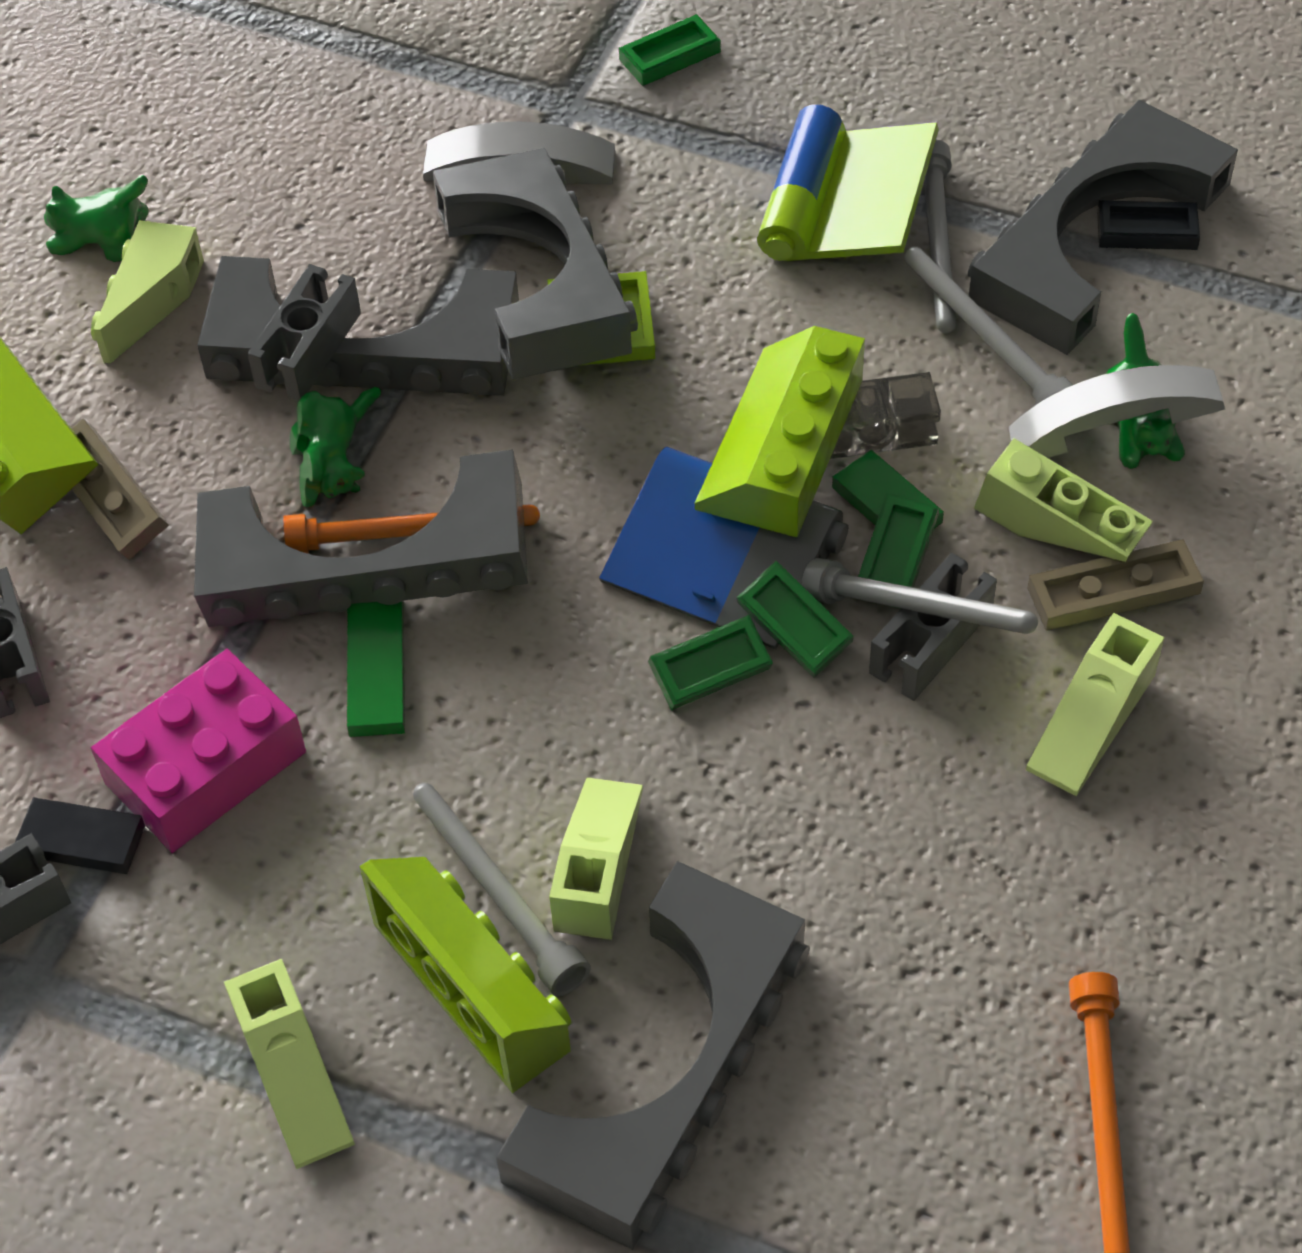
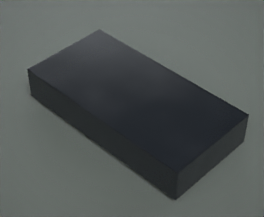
[1097,200,1200,250]
[15,797,145,874]

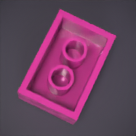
[90,648,306,854]

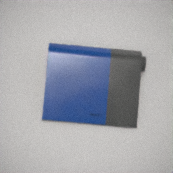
[599,447,849,649]

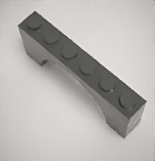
[968,100,1238,355]
[433,148,638,380]
[197,256,519,396]
[194,449,528,627]
[496,861,810,1250]

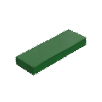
[347,601,405,737]

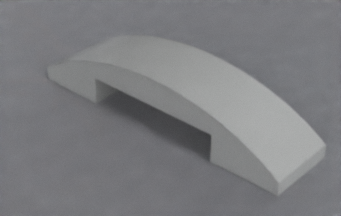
[423,121,615,184]
[1009,365,1225,458]

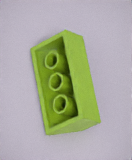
[694,326,865,537]
[0,337,99,534]
[359,857,572,1093]

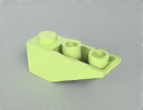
[91,220,204,363]
[974,438,1153,562]
[1026,613,1164,796]
[549,777,643,940]
[224,959,355,1169]

